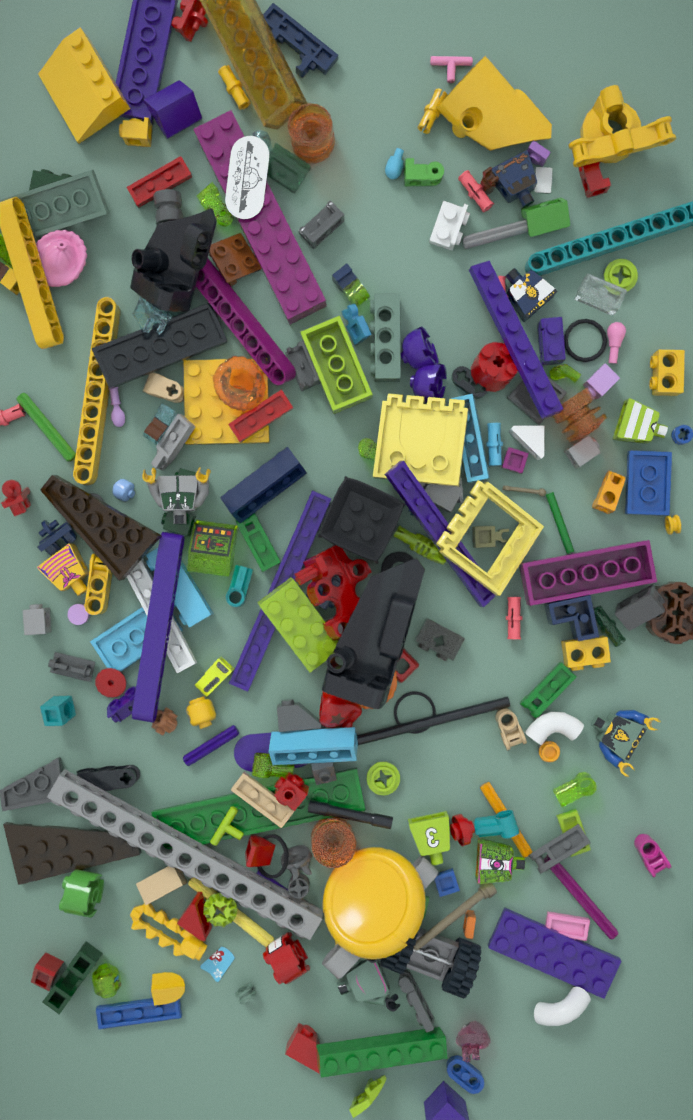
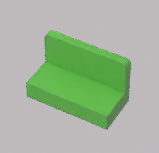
[521,198,570,237]

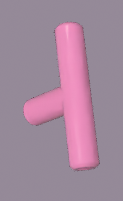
[430,56,473,83]

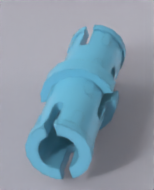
[486,423,503,466]

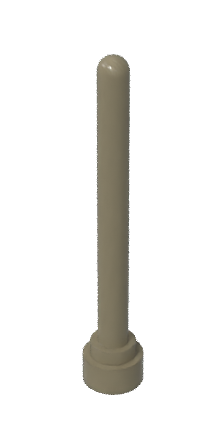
[413,879,497,951]

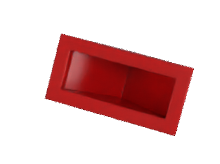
[245,834,276,867]
[177,892,212,941]
[31,952,64,991]

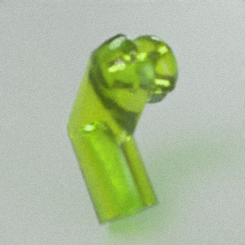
[549,364,581,383]

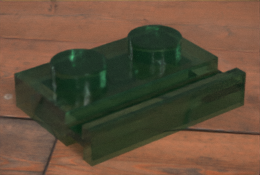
[267,143,311,194]

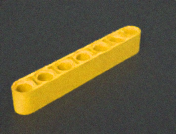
[0,197,64,349]

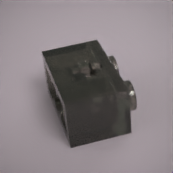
[415,617,465,662]

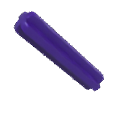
[183,725,239,766]

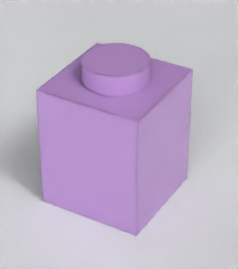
[583,363,620,399]

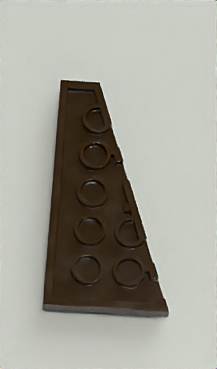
[40,475,162,581]
[3,822,142,885]

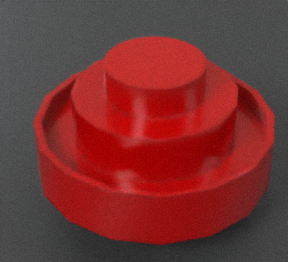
[450,814,475,847]

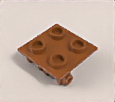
[209,233,261,286]

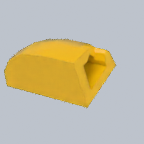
[151,972,185,1006]

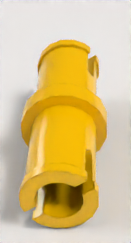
[218,65,251,110]
[417,88,447,134]

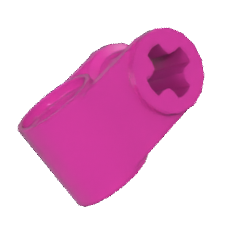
[634,834,672,878]

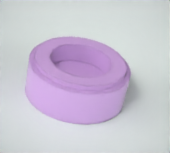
[68,604,90,625]

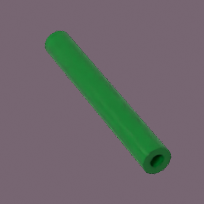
[546,492,574,554]

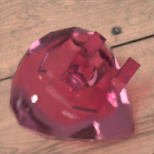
[456,1021,491,1062]

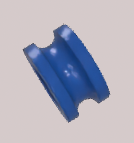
[671,425,693,445]

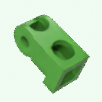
[404,158,444,186]

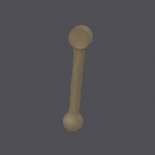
[502,486,546,497]

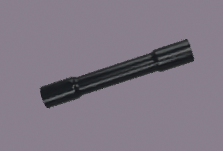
[308,800,393,830]

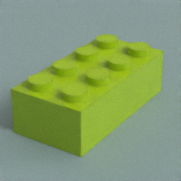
[300,316,373,414]
[257,577,339,673]

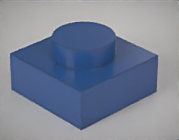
[434,868,460,897]

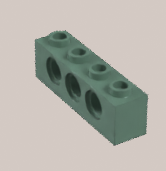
[370,293,401,382]

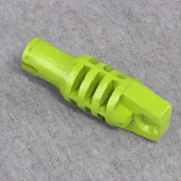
[393,525,446,565]

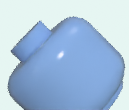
[113,479,135,502]

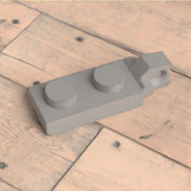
[151,414,196,471]

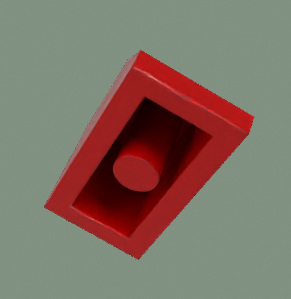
[285,1023,320,1074]

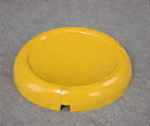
[323,847,425,959]

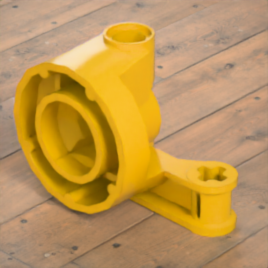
[568,85,676,167]

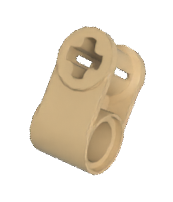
[143,372,184,403]
[495,708,527,751]

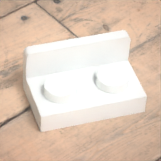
[429,201,470,251]

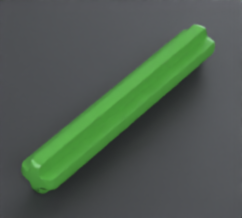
[16,393,76,462]

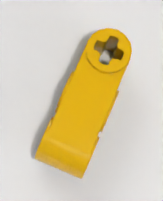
[84,553,112,615]

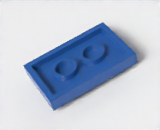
[625,450,672,516]

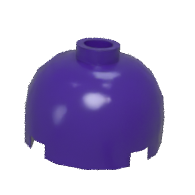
[400,326,439,370]
[410,363,447,404]

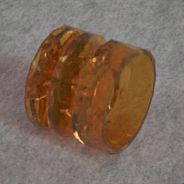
[287,103,335,163]
[552,387,608,443]
[311,817,356,868]

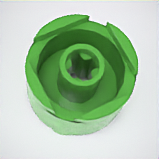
[59,870,104,918]

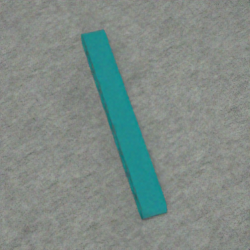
[525,201,693,276]

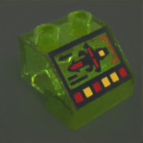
[187,520,238,577]

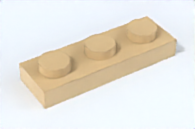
[231,772,294,828]

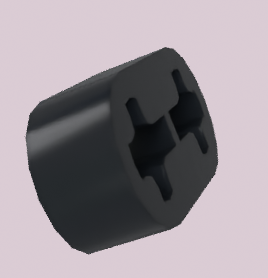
[452,366,487,399]

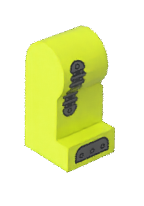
[194,656,235,697]

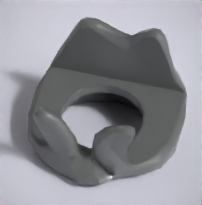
[281,845,312,881]

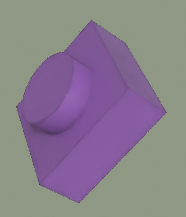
[527,140,551,167]

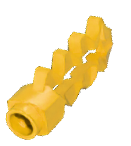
[130,903,208,961]

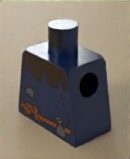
[492,150,537,208]

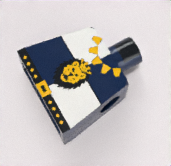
[505,268,558,323]

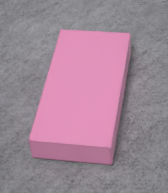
[545,911,590,941]

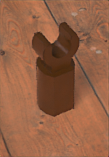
[480,166,499,195]

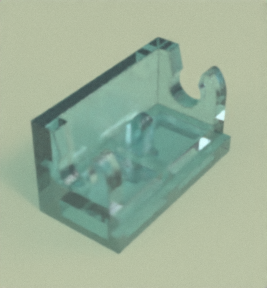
[133,296,172,334]

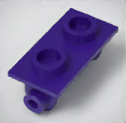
[107,686,136,723]

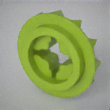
[603,259,638,294]
[367,761,400,795]
[203,893,237,927]

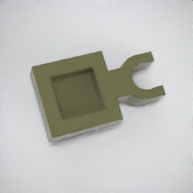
[472,526,509,548]

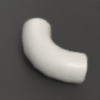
[525,712,584,745]
[534,987,591,1026]

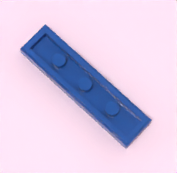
[96,998,182,1030]

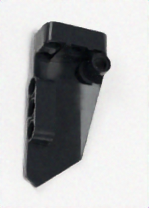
[322,558,425,709]

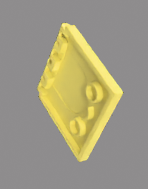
[373,394,469,487]

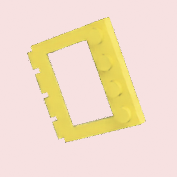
[436,480,544,596]

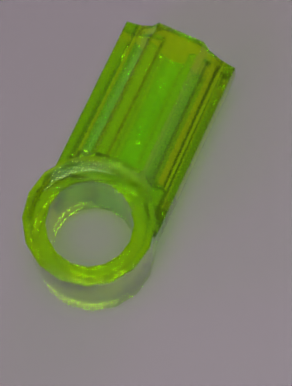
[251,753,294,778]
[553,772,597,807]

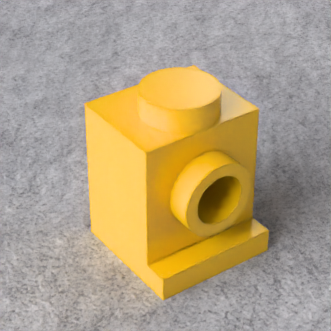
[119,117,153,147]

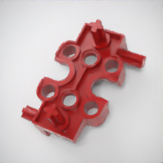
[294,545,372,640]

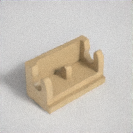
[136,866,188,905]

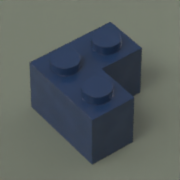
[544,595,599,641]

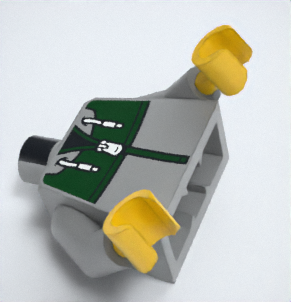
[142,467,211,524]

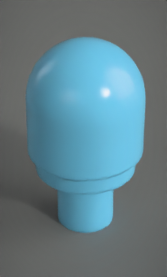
[385,148,404,179]

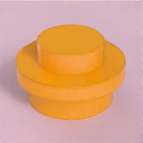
[539,741,560,762]

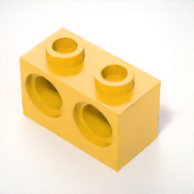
[649,349,685,396]
[561,635,611,671]

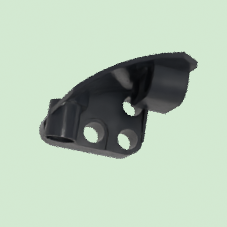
[130,208,217,312]

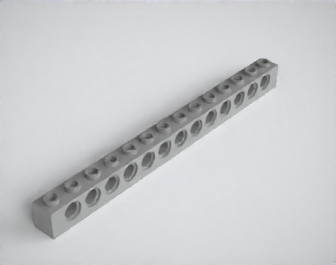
[47,769,323,940]

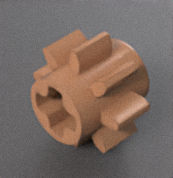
[151,707,178,736]

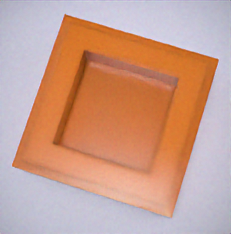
[463,910,476,939]

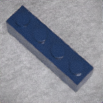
[220,447,307,523]

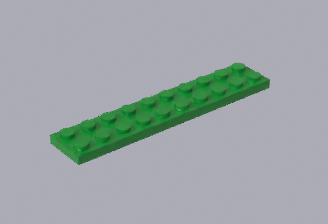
[151,767,366,849]

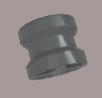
[288,873,310,899]

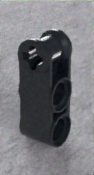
[77,765,140,791]

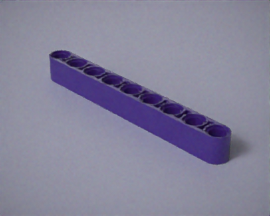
[132,532,185,723]

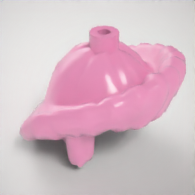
[36,229,87,287]

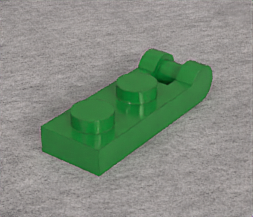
[235,513,281,572]
[520,662,577,719]

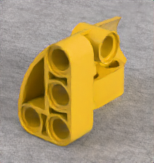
[436,56,552,151]

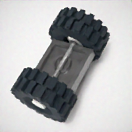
[380,928,482,999]

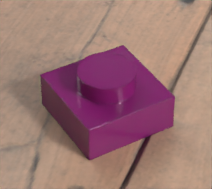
[501,447,529,474]

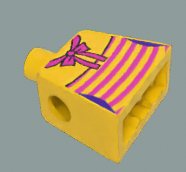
[37,543,89,596]

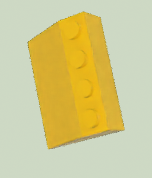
[38,27,131,144]

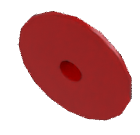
[95,668,126,698]

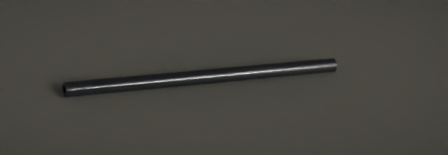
[357,696,510,745]

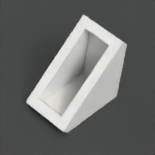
[508,426,544,461]

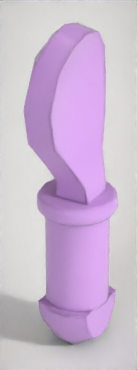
[108,387,125,427]

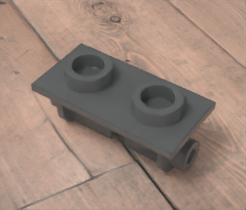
[48,652,96,682]

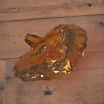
[213,356,266,411]

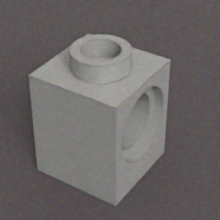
[564,435,601,469]
[22,604,52,635]

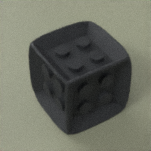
[318,476,405,564]

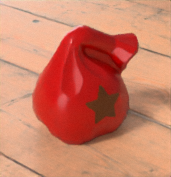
[319,691,362,728]

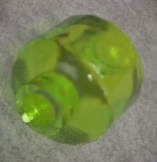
[92,963,121,998]

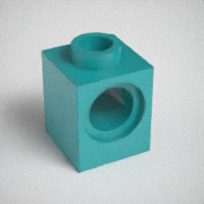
[40,696,76,726]

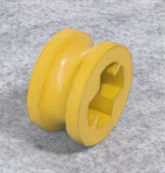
[665,515,681,535]

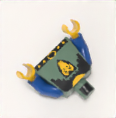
[591,710,661,777]

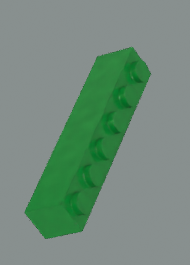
[316,1027,448,1078]

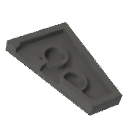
[0,757,63,811]

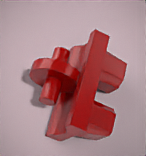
[171,0,208,42]
[1,479,31,517]

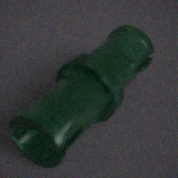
[594,605,626,647]

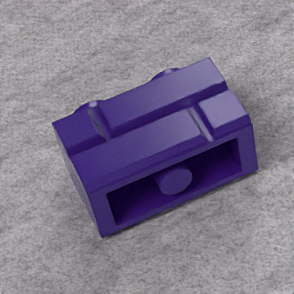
[537,317,566,366]

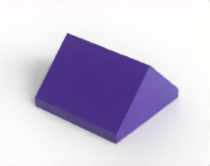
[143,80,202,139]
[424,1081,469,1120]

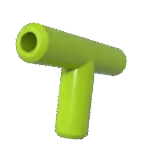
[210,806,244,846]

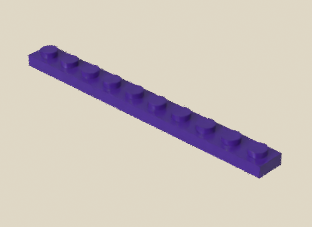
[229,490,332,692]

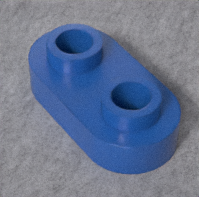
[446,1055,484,1094]

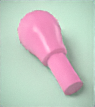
[607,322,626,364]

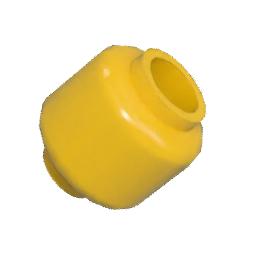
[186,696,216,729]

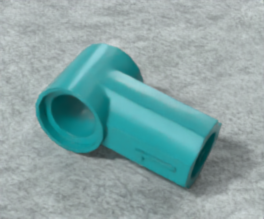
[226,565,253,607]
[474,810,519,838]

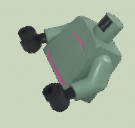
[337,958,400,1012]

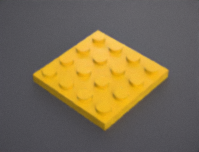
[183,358,270,445]

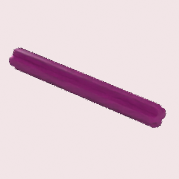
[544,855,618,939]

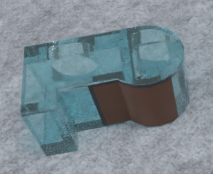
[143,403,178,446]

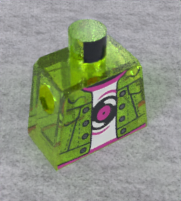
[475,838,525,884]

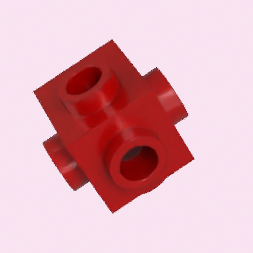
[274,772,309,811]

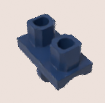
[37,520,77,556]

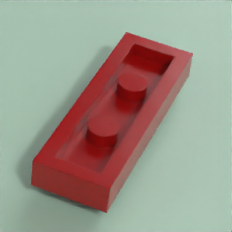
[127,156,192,208]
[228,389,294,443]

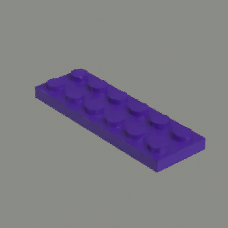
[116,0,178,123]
[488,907,622,999]

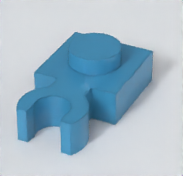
[342,304,372,345]

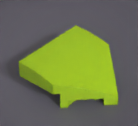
[349,1075,387,1118]

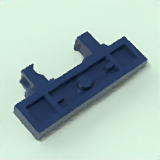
[260,3,339,78]

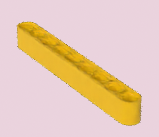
[73,297,120,485]

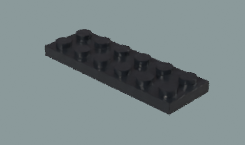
[92,303,227,390]

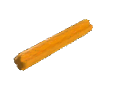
[480,782,532,858]

